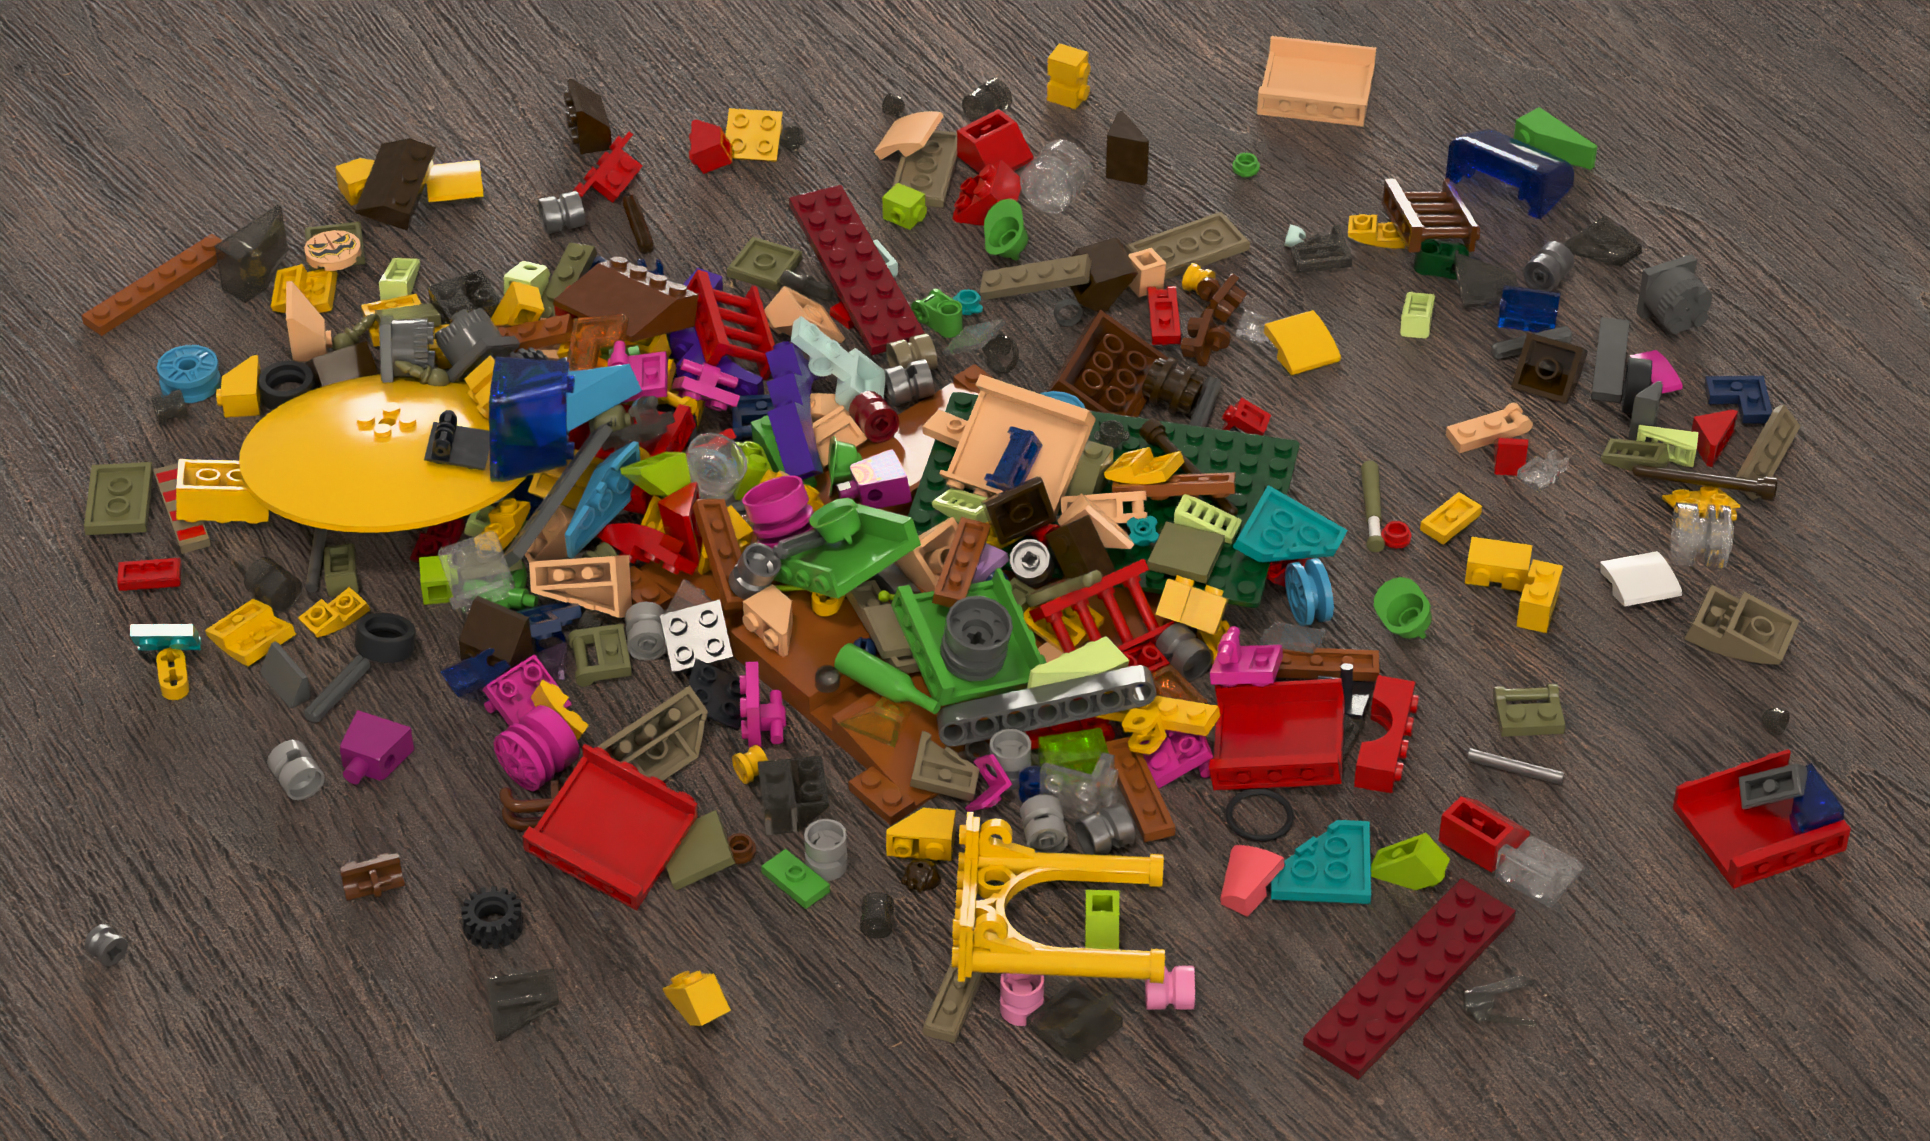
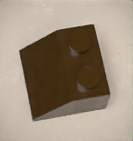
[1511,333,1588,404]
[981,476,1057,545]
[1043,515,1116,579]
[459,595,533,679]

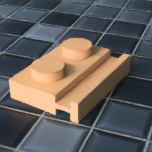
[812,405,867,469]

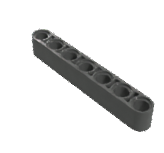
[937,665,1156,746]

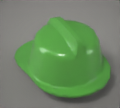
[984,199,1028,261]
[828,436,862,496]
[809,498,861,545]
[1374,577,1432,639]

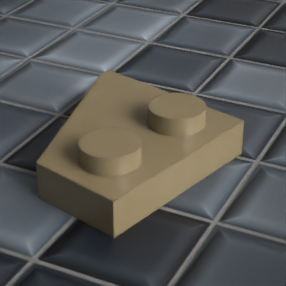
[910,731,980,801]

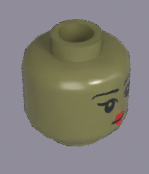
[589,404,634,445]

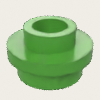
[1232,153,1260,177]

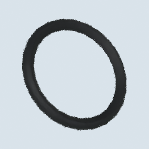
[1225,788,1294,841]

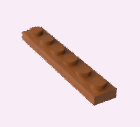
[81,234,232,336]

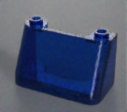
[1445,129,1575,220]
[489,357,575,482]

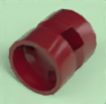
[849,391,900,443]

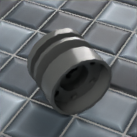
[940,596,1013,681]

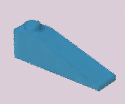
[509,364,642,446]
[565,441,641,559]

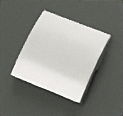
[1600,551,1682,607]

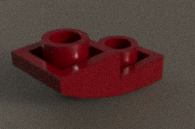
[410,519,466,563]

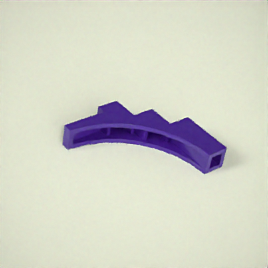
[669,268,764,396]
[765,341,825,481]

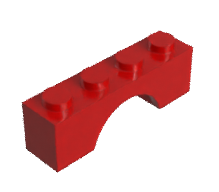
[1354,675,1419,794]

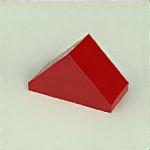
[1691,409,1738,467]
[1494,438,1529,476]

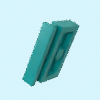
[130,624,202,651]

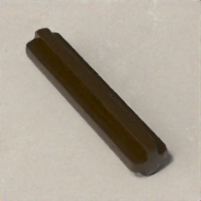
[622,194,654,254]

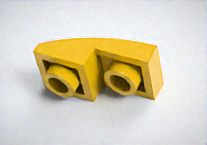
[1348,214,1405,249]
[474,498,531,552]
[298,587,371,638]
[531,680,589,741]

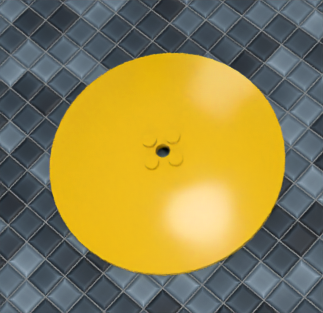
[239,374,540,533]

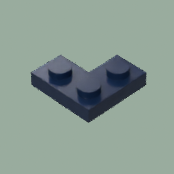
[1704,376,1772,424]
[516,601,582,639]

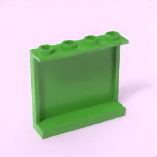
[774,499,921,599]
[891,568,1047,706]

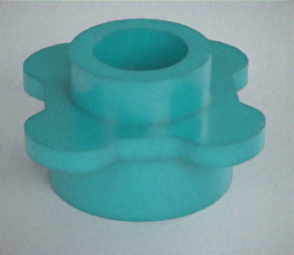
[953,289,983,315]
[1127,516,1159,546]

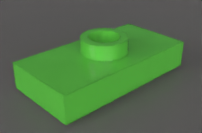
[761,849,830,909]

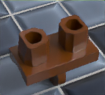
[1197,273,1247,324]
[1181,309,1231,367]
[339,853,405,901]

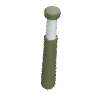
[1361,460,1385,552]

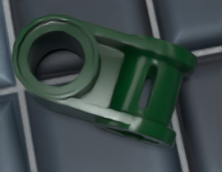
[1413,239,1469,280]

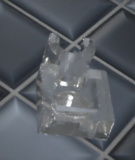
[1235,309,1276,348]
[1517,449,1569,493]

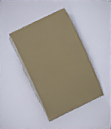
[1684,585,1799,665]

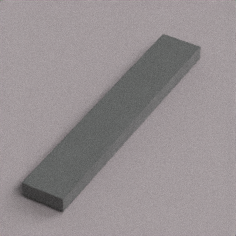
[501,424,613,568]

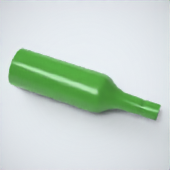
[834,643,941,714]

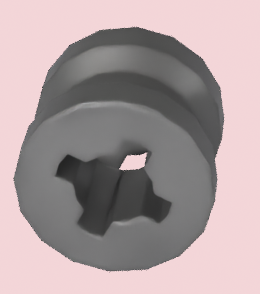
[84,924,128,966]

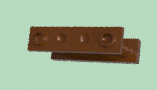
[1382,179,1480,252]

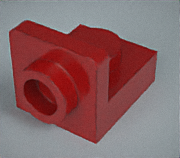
[1221,397,1271,436]

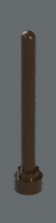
[1139,418,1238,516]
[1632,465,1778,501]

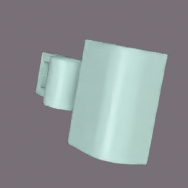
[791,316,885,412]

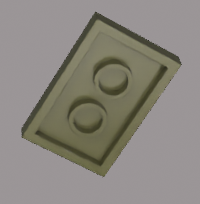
[84,462,153,535]

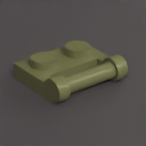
[568,623,632,687]
[1493,684,1565,737]

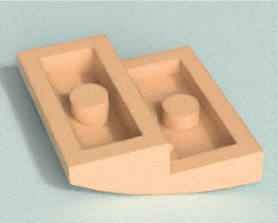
[874,111,944,160]

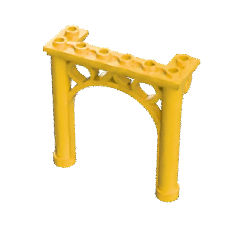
[952,812,1165,984]

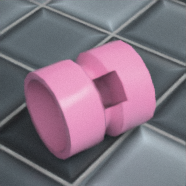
[1145,966,1195,1010]
[1000,973,1044,1026]

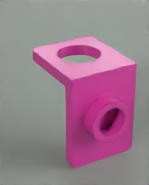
[965,754,1013,812]

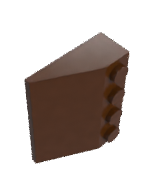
[553,257,698,342]
[1047,309,1168,417]

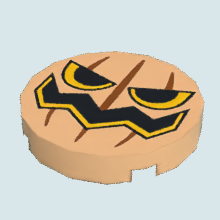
[304,230,362,271]

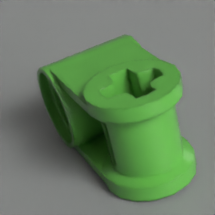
[911,289,963,338]

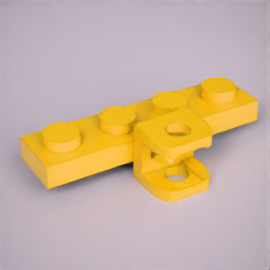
[1095,691,1221,754]

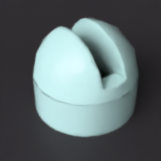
[1284,224,1306,248]

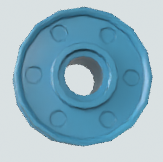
[156,345,221,403]
[1285,558,1334,626]

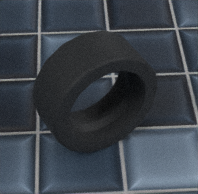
[1622,357,1652,413]
[258,360,316,411]
[355,613,416,663]

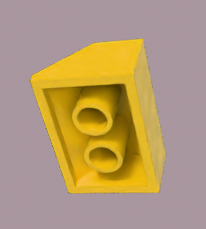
[176,459,269,524]

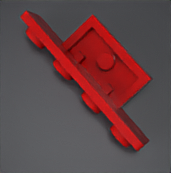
[573,131,643,203]

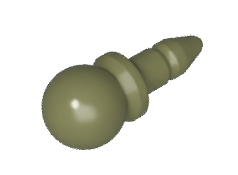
[332,313,376,351]
[395,360,449,386]

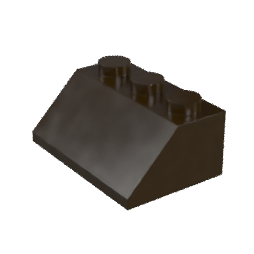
[355,138,436,231]

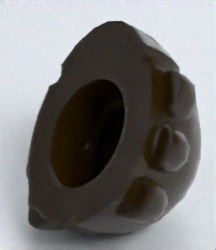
[901,858,941,892]

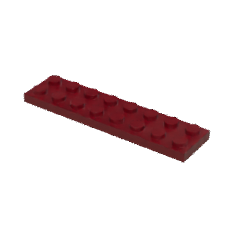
[789,185,925,356]
[1303,878,1516,1080]

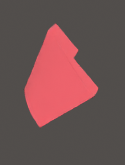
[1220,845,1285,917]

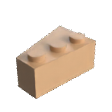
[529,555,632,618]

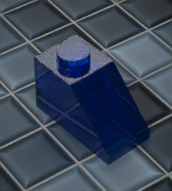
[1789,763,1845,834]

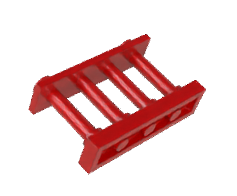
[687,269,775,381]
[1029,559,1174,653]

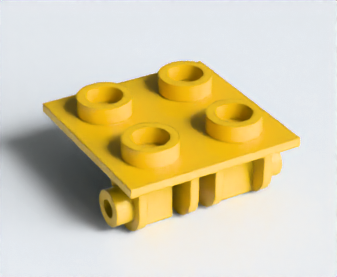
[726,108,783,162]
[1662,486,1740,531]

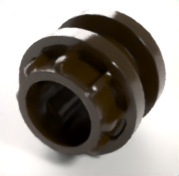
[1142,357,1204,415]

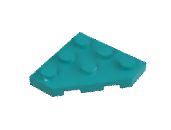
[1233,485,1348,562]
[1271,820,1371,904]

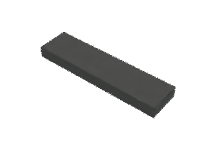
[1591,317,1629,403]

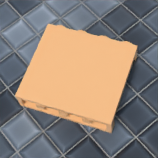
[1257,36,1376,127]
[939,374,1096,516]

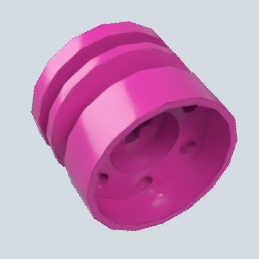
[742,476,814,549]
[493,705,580,791]

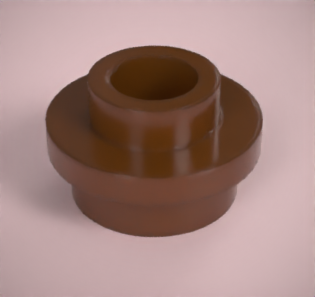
[728,833,756,864]

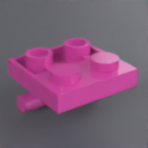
[608,341,668,403]
[671,358,740,412]
[1210,626,1283,687]
[483,654,572,727]
[740,662,786,749]
[1140,729,1213,789]

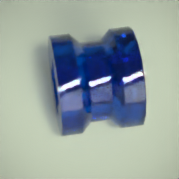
[1018,766,1051,803]

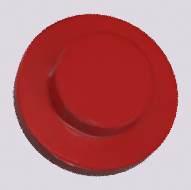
[1381,521,1412,549]

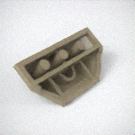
[597,685,708,781]

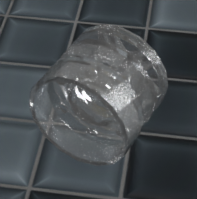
[1020,140,1093,213]
[685,433,747,505]
[1670,502,1734,569]

